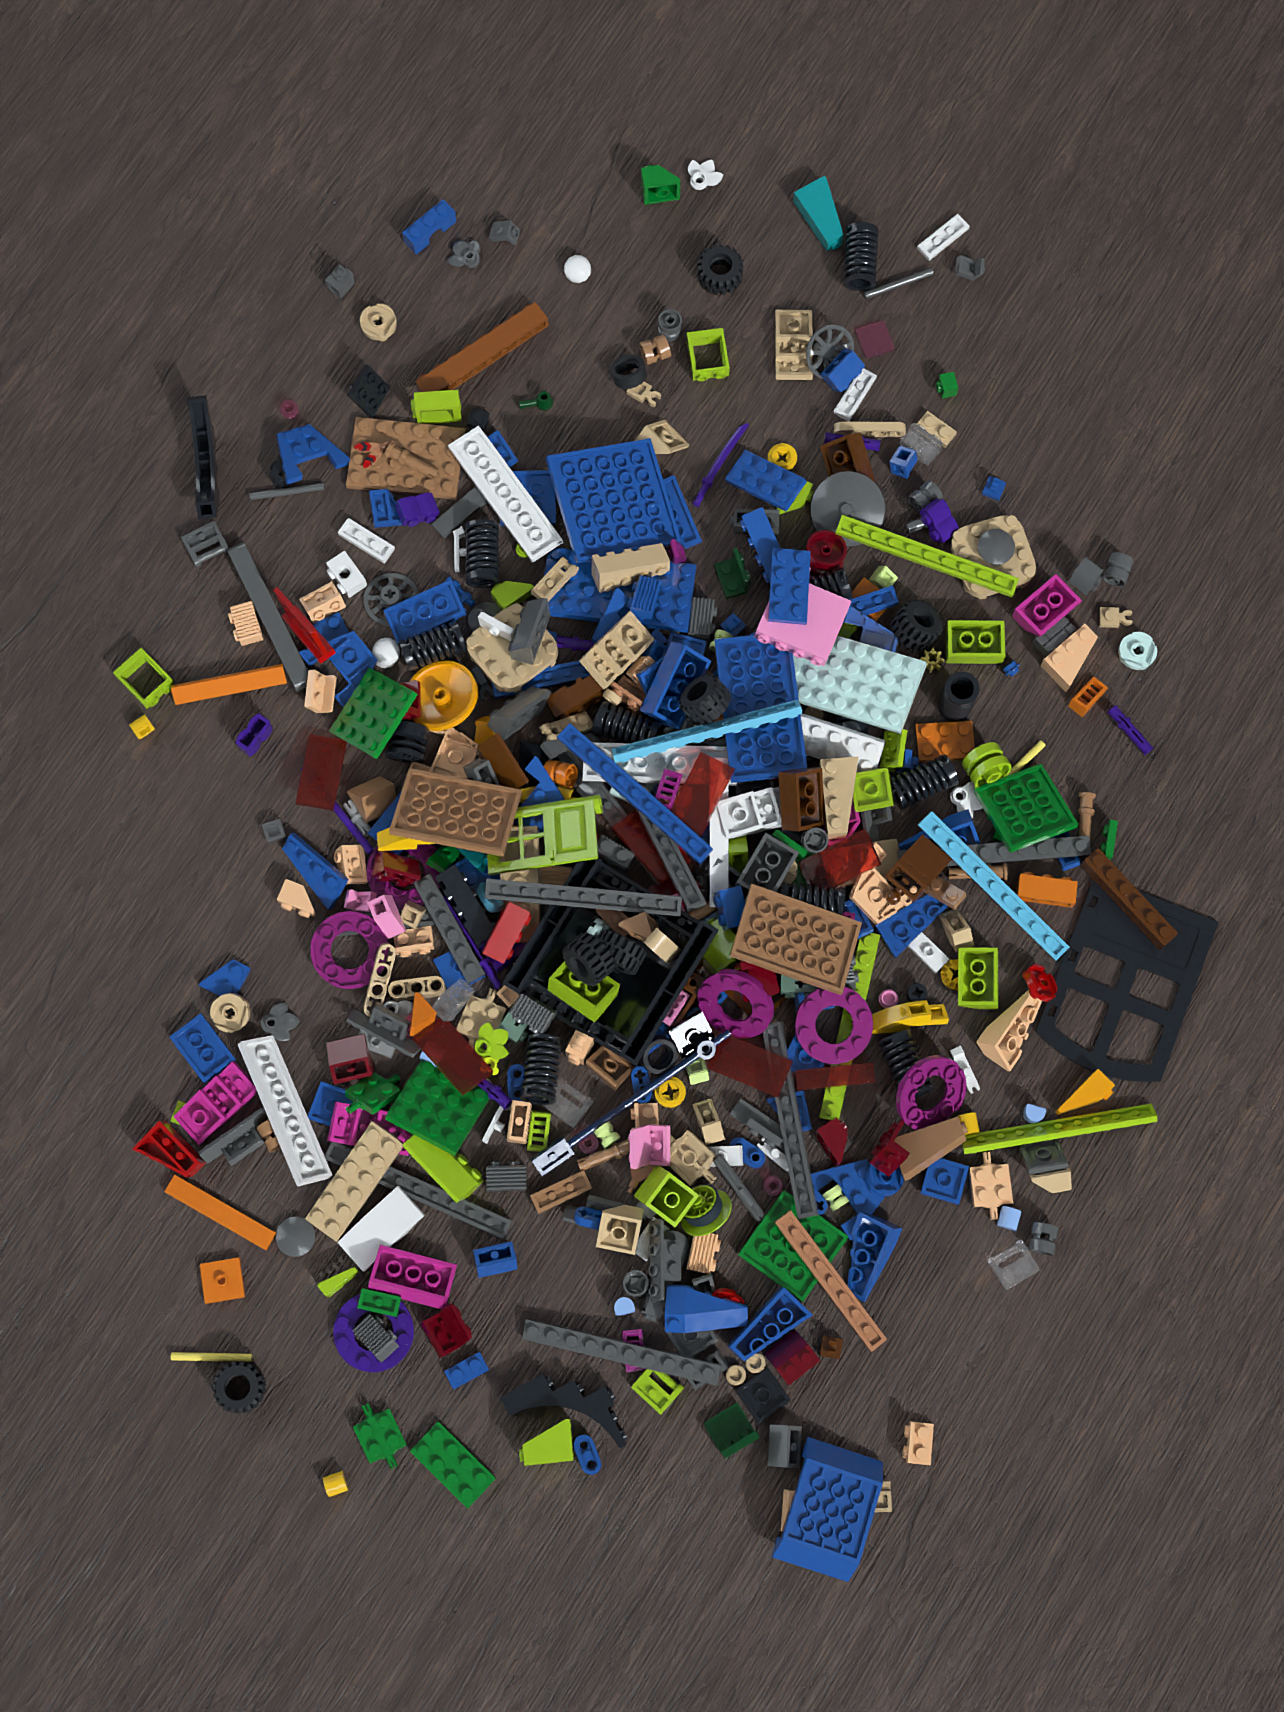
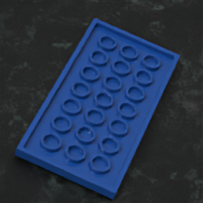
[544,548,697,633]
[714,635,807,783]

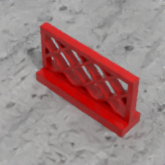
[273,587,336,664]

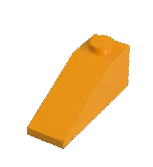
[1055,1069,1115,1115]

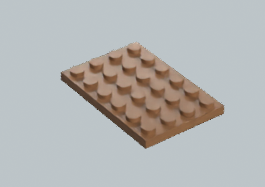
[346,417,466,500]
[389,768,522,857]
[730,884,862,995]

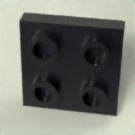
[347,365,390,417]

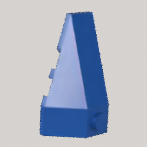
[848,1212,902,1302]
[665,1285,748,1333]

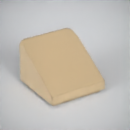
[400,900,426,929]

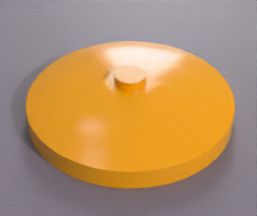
[410,661,478,731]

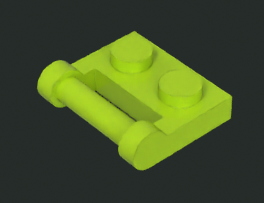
[631,1369,685,1415]

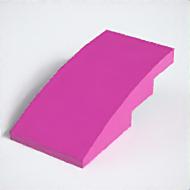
[174,1061,258,1145]
[327,1102,413,1156]

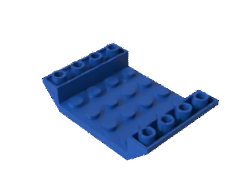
[771,1437,883,1582]

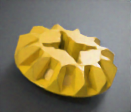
[768,443,797,470]
[941,959,958,990]
[655,1077,686,1108]

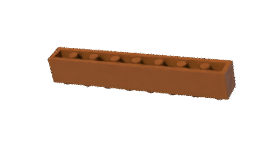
[415,302,549,392]

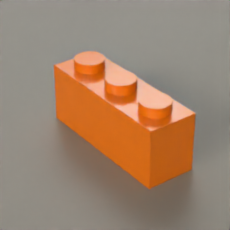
[1016,872,1078,908]

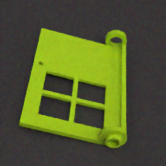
[487,794,603,875]

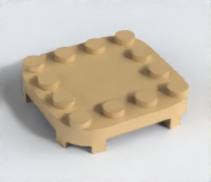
[950,515,1036,599]
[466,603,558,693]

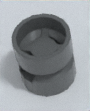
[658,309,682,342]
[908,480,943,514]
[1103,552,1134,587]
[800,828,829,853]
[1028,1222,1059,1255]
[623,1270,649,1298]

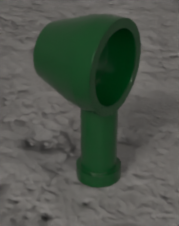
[519,391,553,411]

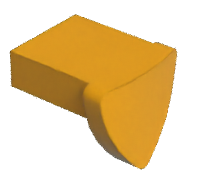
[474,716,495,744]

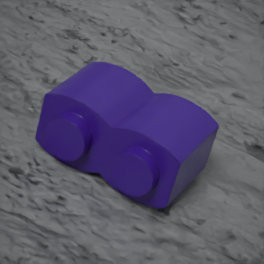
[395,493,439,527]
[920,499,959,543]
[236,714,273,757]

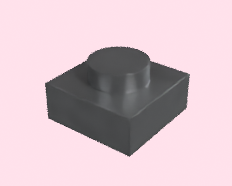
[262,819,286,844]
[636,1201,656,1220]

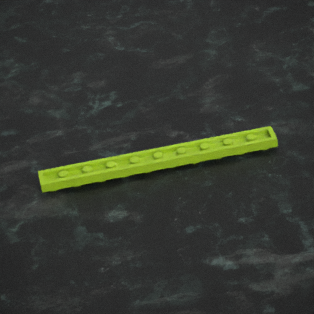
[835,515,1019,597]
[819,933,880,1121]
[961,1103,1157,1154]

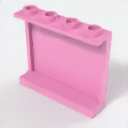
[754,583,852,666]

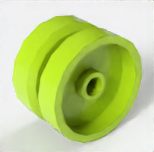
[962,742,1012,788]

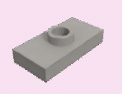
[358,1029,395,1058]

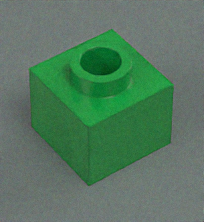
[936,372,958,399]

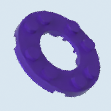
[333,1293,414,1372]

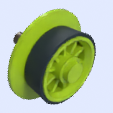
[681,1184,732,1236]

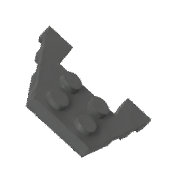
[540,733,603,797]

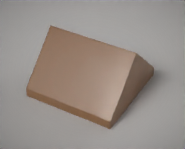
[347,776,397,823]
[618,912,660,942]
[585,1046,635,1091]

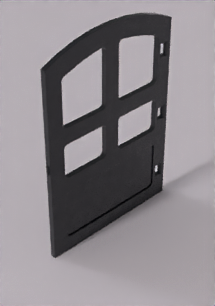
[1036,880,1219,1082]

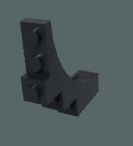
[187,395,220,519]
[500,1374,628,1449]

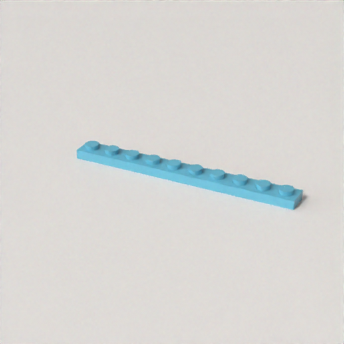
[612,700,802,763]
[918,811,1069,961]

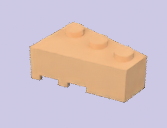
[1041,624,1098,692]

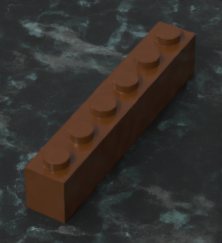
[1080,848,1178,950]

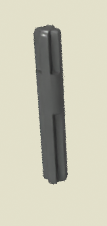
[713,1155,766,1222]

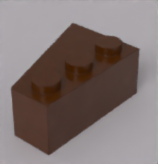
[546,675,606,721]

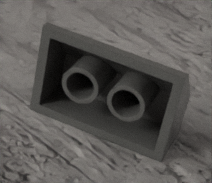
[508,598,551,665]
[487,687,551,741]

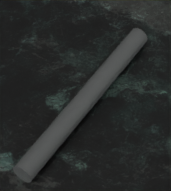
[864,268,934,299]
[249,483,324,500]

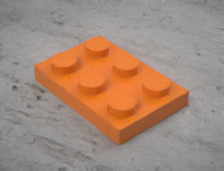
[915,721,975,762]

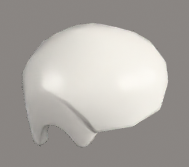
[564,255,591,283]
[372,637,401,668]

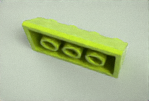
[402,1135,484,1203]

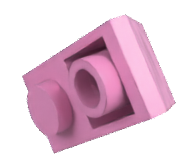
[367,895,406,939]

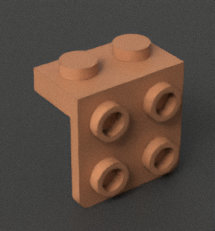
[610,675,646,715]

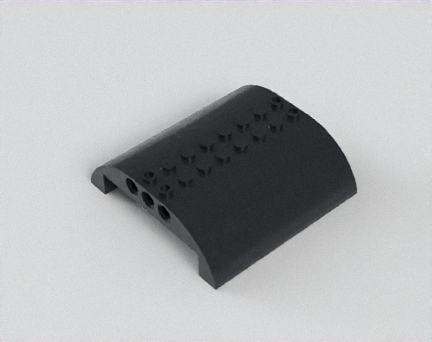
[502,858,719,1065]

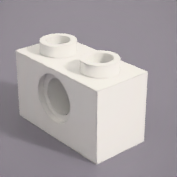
[326,551,367,598]

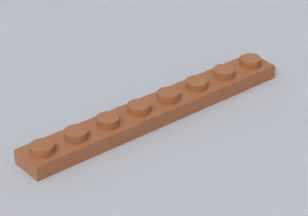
[774,1210,887,1352]

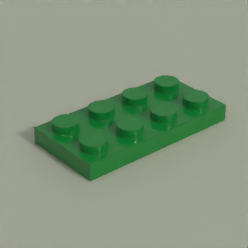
[410,1421,496,1509]

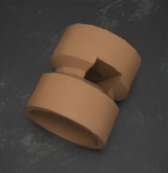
[639,334,671,365]
[257,1120,281,1153]

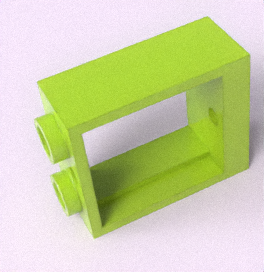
[686,328,730,381]
[411,390,462,424]
[113,648,174,709]

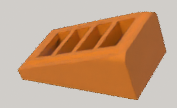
[1068,676,1108,717]

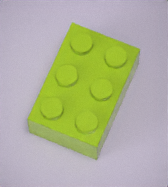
[945,620,1005,664]
[547,961,620,1022]

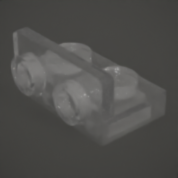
[899,422,943,466]

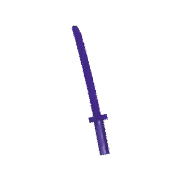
[692,423,749,507]
[443,895,502,989]

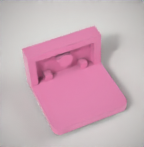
[628,1124,670,1169]

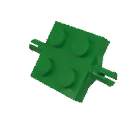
[345,1072,401,1115]
[353,1403,407,1470]

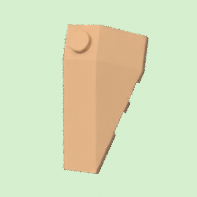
[977,990,1042,1071]

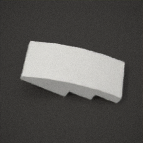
[716,787,782,839]
[337,1186,425,1272]

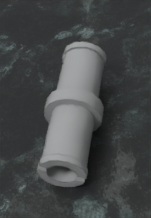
[343,800,371,837]

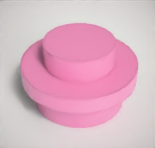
[879,989,898,1009]

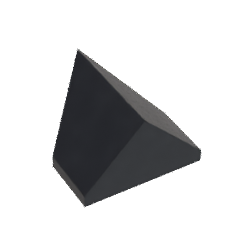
[519,740,558,786]

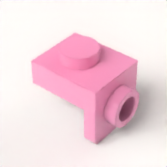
[344,889,377,913]

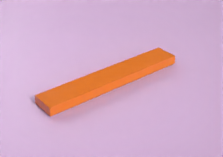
[171,664,287,705]
[164,1175,276,1251]

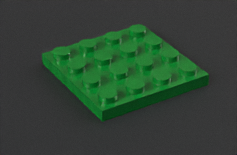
[329,668,418,759]
[974,763,1078,853]
[385,1060,490,1156]
[738,1190,848,1302]

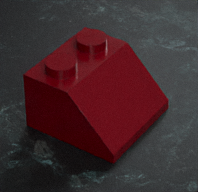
[814,1117,848,1167]
[763,1329,820,1386]

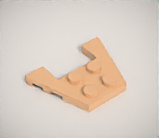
[406,728,478,779]
[849,842,925,924]

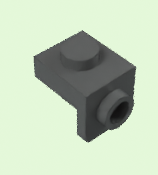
[489,220,520,245]
[955,255,985,281]

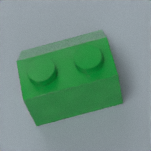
[641,165,680,205]

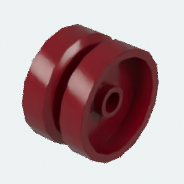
[805,530,847,577]

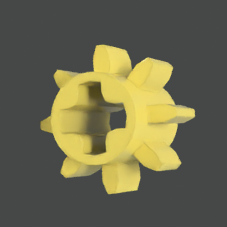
[920,648,944,673]

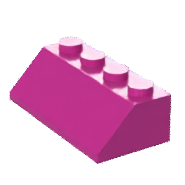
[368,1245,457,1310]

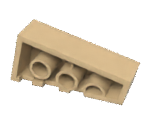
[592,543,670,593]
[819,756,859,840]

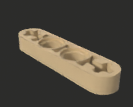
[834,422,906,437]
[363,943,396,1017]

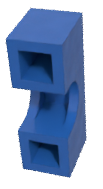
[402,199,457,254]

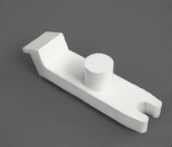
[452,526,466,572]
[950,1046,980,1094]
[482,1105,511,1144]
[757,1138,789,1173]

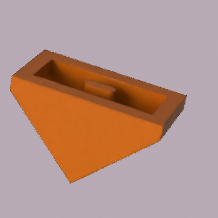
[409,992,437,1036]

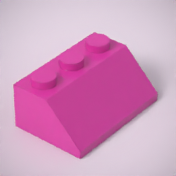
[1012,574,1082,637]

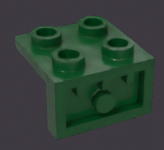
[714,547,751,600]
[704,1403,760,1459]

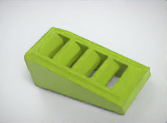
[527,1110,551,1152]
[317,1267,359,1298]

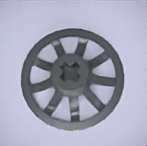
[806,324,854,379]
[364,573,419,627]

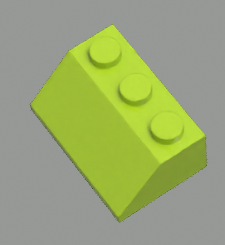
[958,948,998,1009]

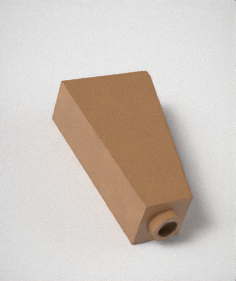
[894,1117,968,1181]

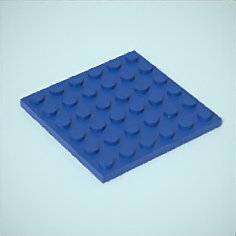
[545,438,682,563]

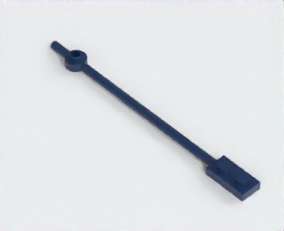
[531,1029,731,1176]

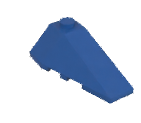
[899,809,981,850]

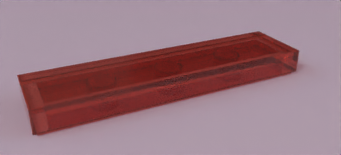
[795,1063,876,1091]

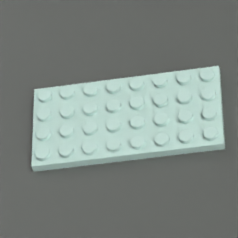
[793,636,927,734]

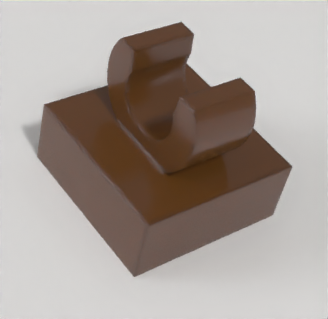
[819,1336,843,1360]

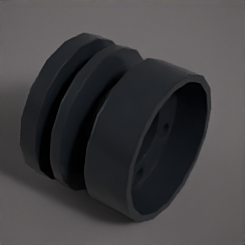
[385,721,429,764]

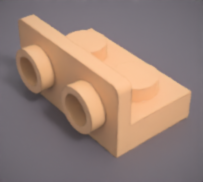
[299,581,346,624]
[304,670,337,713]
[334,845,368,885]
[394,926,435,957]
[630,1103,659,1129]
[903,1421,934,1465]

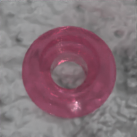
[280,400,299,418]
[579,1134,598,1154]
[763,1176,783,1196]

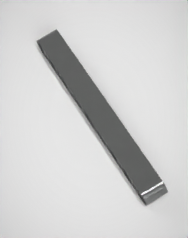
[227,542,308,692]

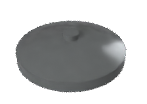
[811,471,886,547]

